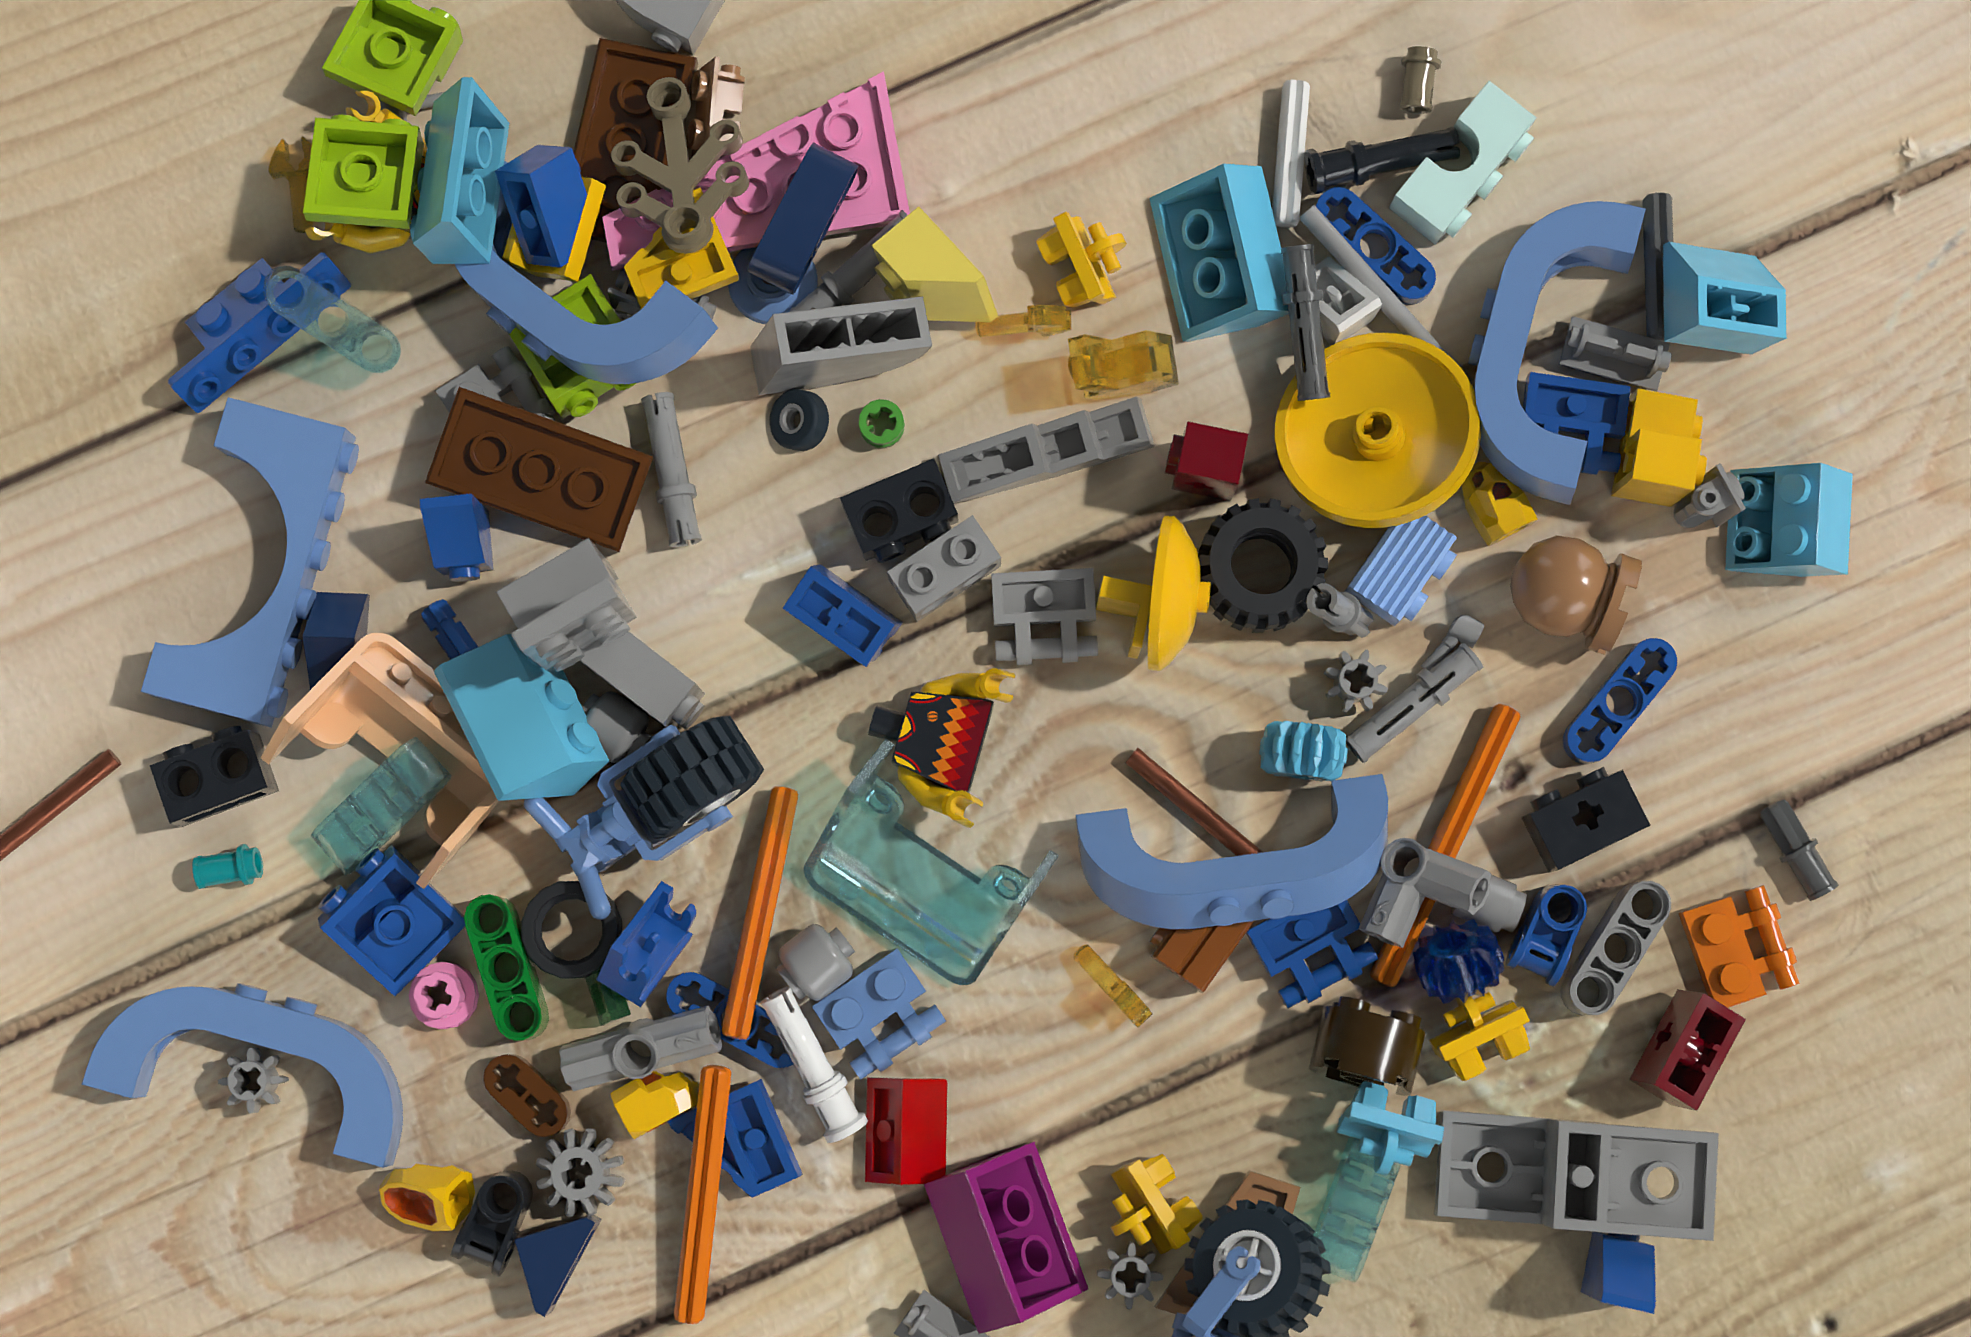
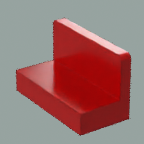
[865,1077,948,1185]

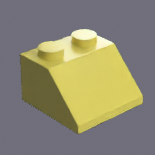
[872,206,998,322]

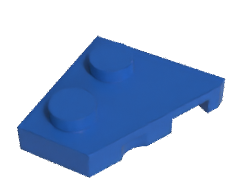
[668,1079,803,1198]

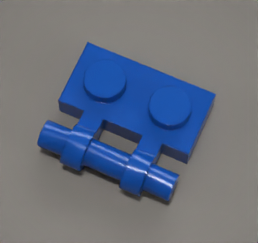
[1523,372,1631,475]
[1246,900,1378,1009]

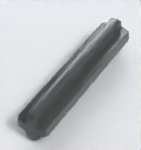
[1642,193,1673,341]

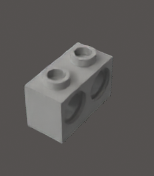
[887,515,1001,622]

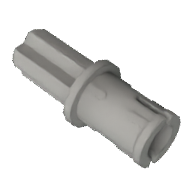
[1306,583,1374,638]

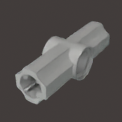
[559,1005,722,1091]

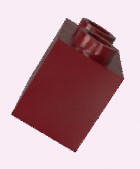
[1165,421,1249,501]
[1629,989,1746,1111]

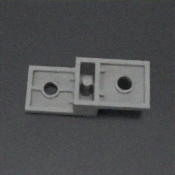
[496,538,637,671]
[1434,1110,1719,1241]

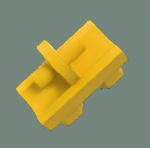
[1036,211,1127,308]
[1429,987,1530,1081]
[1110,1154,1203,1254]

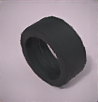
[521,881,622,979]

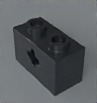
[1521,767,1651,873]

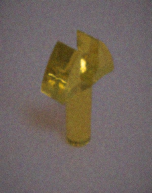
[268,136,314,233]
[975,305,1072,337]
[1073,944,1153,1028]

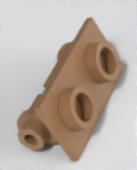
[686,57,745,159]

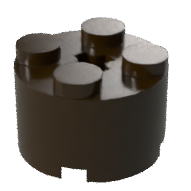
[1309,996,1426,1096]

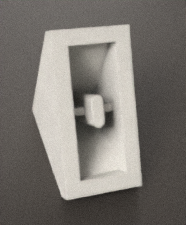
[1315,257,1382,346]

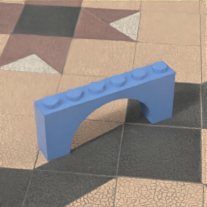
[141,397,359,728]

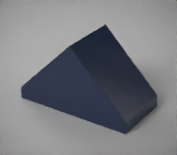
[303,592,370,690]
[515,1215,602,1317]

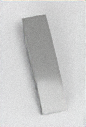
[938,396,1155,504]

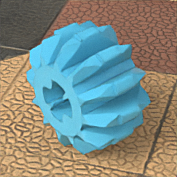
[1259,721,1348,782]

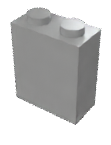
[580,631,705,730]

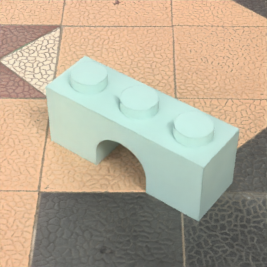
[1389,81,1537,245]

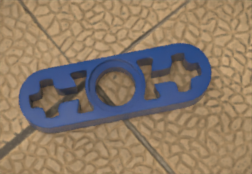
[1316,187,1436,305]
[1563,638,1677,764]
[666,972,794,1068]

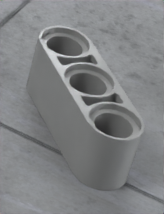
[1560,881,1671,1015]

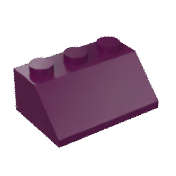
[924,1142,1089,1334]

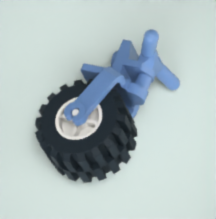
[524,716,764,920]
[1172,1199,1331,1337]

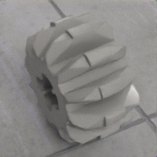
[536,1128,625,1217]

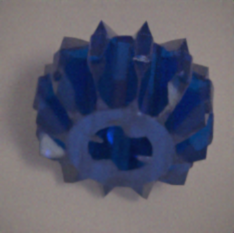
[1413,919,1505,1004]

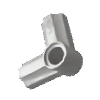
[1358,838,1492,948]

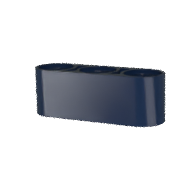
[747,142,859,295]

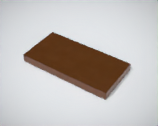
[573,38,698,243]
[425,387,653,552]

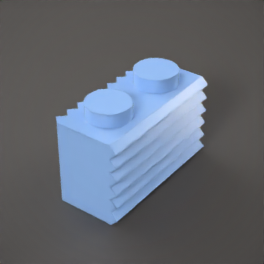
[1344,516,1457,626]

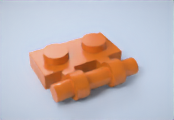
[1678,885,1799,1008]

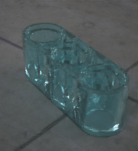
[263,266,401,373]
[311,737,452,875]
[1313,1136,1401,1283]

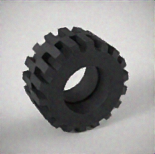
[1198,498,1328,633]

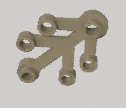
[611,77,749,254]

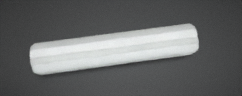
[1272,80,1310,228]

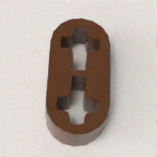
[483,1054,571,1137]

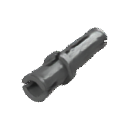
[1281,244,1331,401]

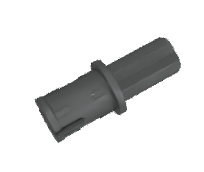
[1761,799,1839,901]

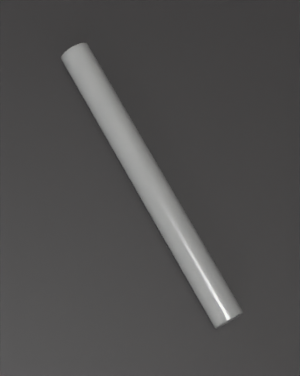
[1299,205,1449,355]

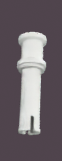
[760,987,868,1143]

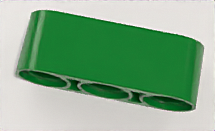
[464,894,549,1041]

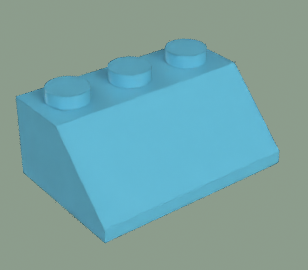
[410,77,510,264]
[1149,163,1289,342]
[434,634,610,801]

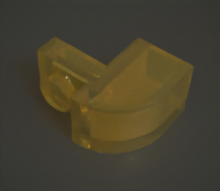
[1068,330,1179,399]

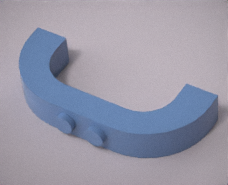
[455,161,718,384]
[1468,201,1646,505]
[1076,774,1388,929]
[82,983,403,1168]

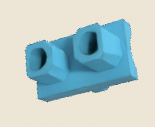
[1337,1081,1444,1176]

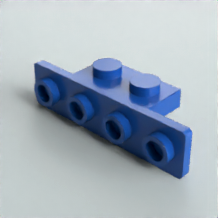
[168,252,351,413]

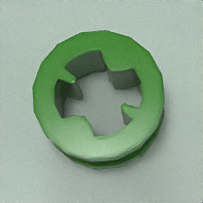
[859,399,905,448]

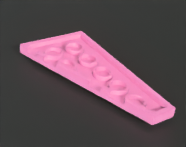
[602,71,910,271]

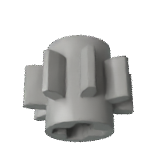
[1324,650,1388,713]
[218,1048,289,1113]
[1097,1241,1163,1309]

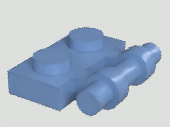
[812,948,946,1080]

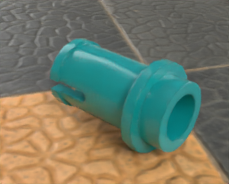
[192,844,263,889]

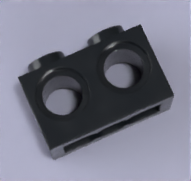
[840,458,959,563]
[149,726,279,827]

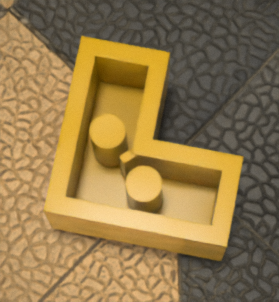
[1611,389,1707,507]

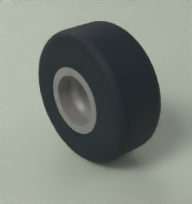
[770,389,829,451]

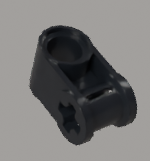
[451,1170,533,1277]

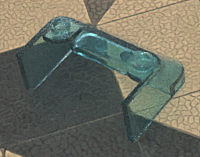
[804,739,1059,985]

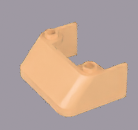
[261,633,499,889]

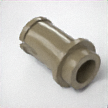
[1400,46,1441,114]

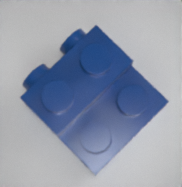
[318,845,465,996]

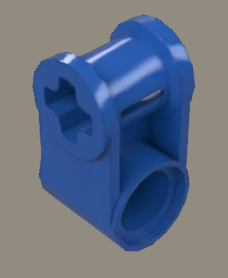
[1505,884,1587,987]

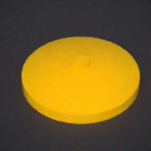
[1275,333,1481,528]

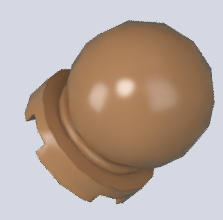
[1510,535,1642,655]

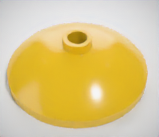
[1148,515,1211,671]

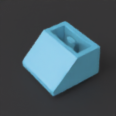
[1663,242,1787,355]
[1725,463,1853,577]

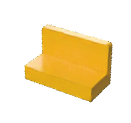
[1096,576,1152,659]

